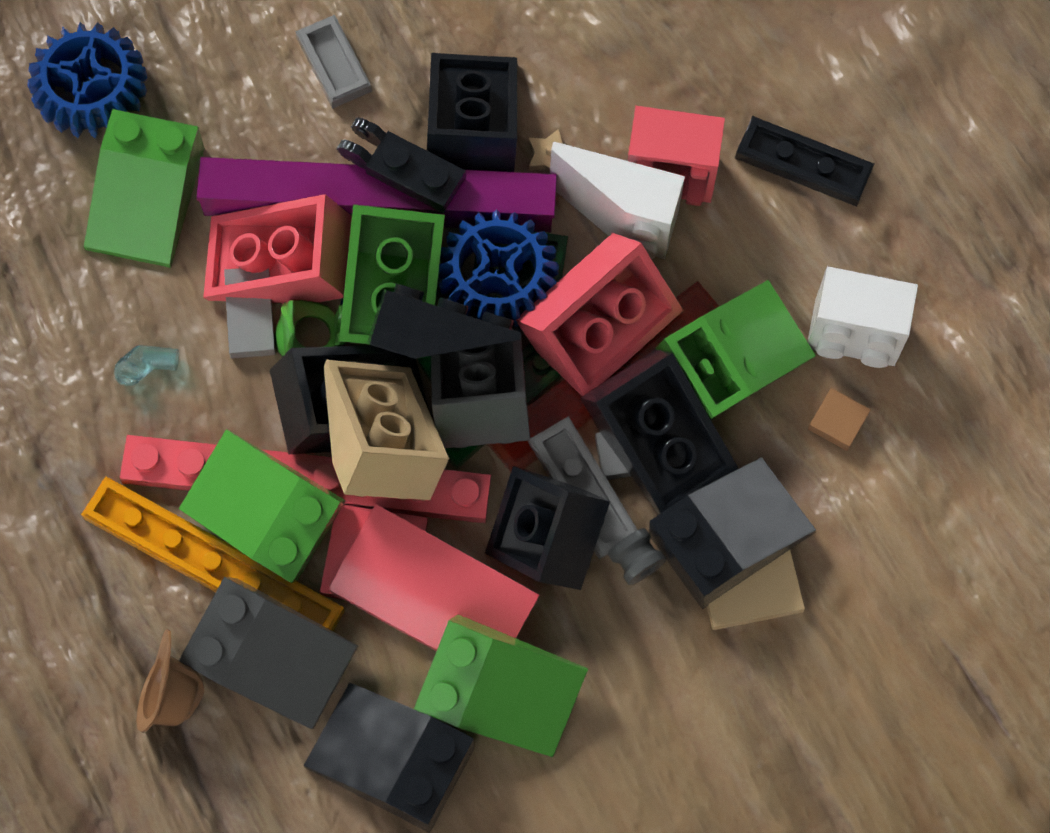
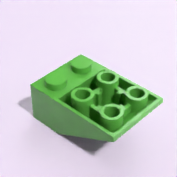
[655,280,816,420]

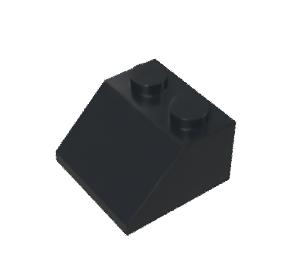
[485,466,610,590]

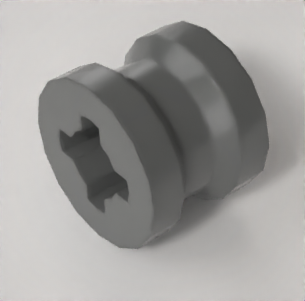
[608,528,667,585]

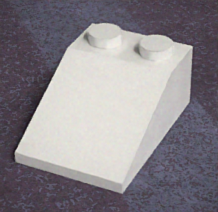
[550,142,685,259]

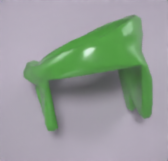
[274,300,345,357]

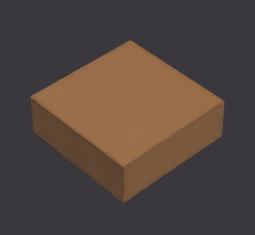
[808,388,871,451]

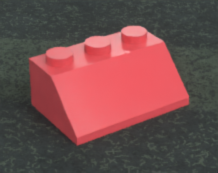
[516,233,683,396]

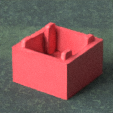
[628,105,725,206]

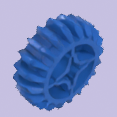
[27,22,148,139]
[438,209,559,327]

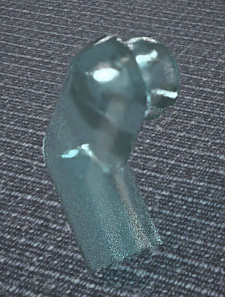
[114,345,179,386]

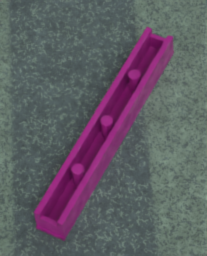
[196,157,557,233]

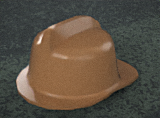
[136,629,205,733]

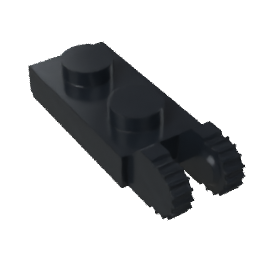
[336,117,466,213]

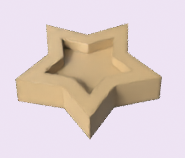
[528,129,562,173]

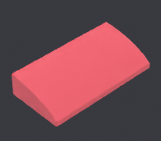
[328,504,540,651]

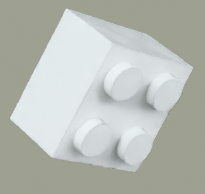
[807,266,918,368]

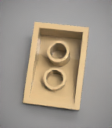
[324,360,449,500]

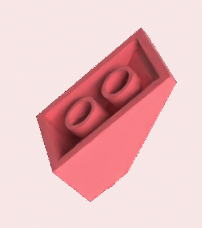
[204,194,352,303]

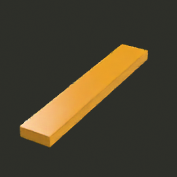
[81,476,345,631]

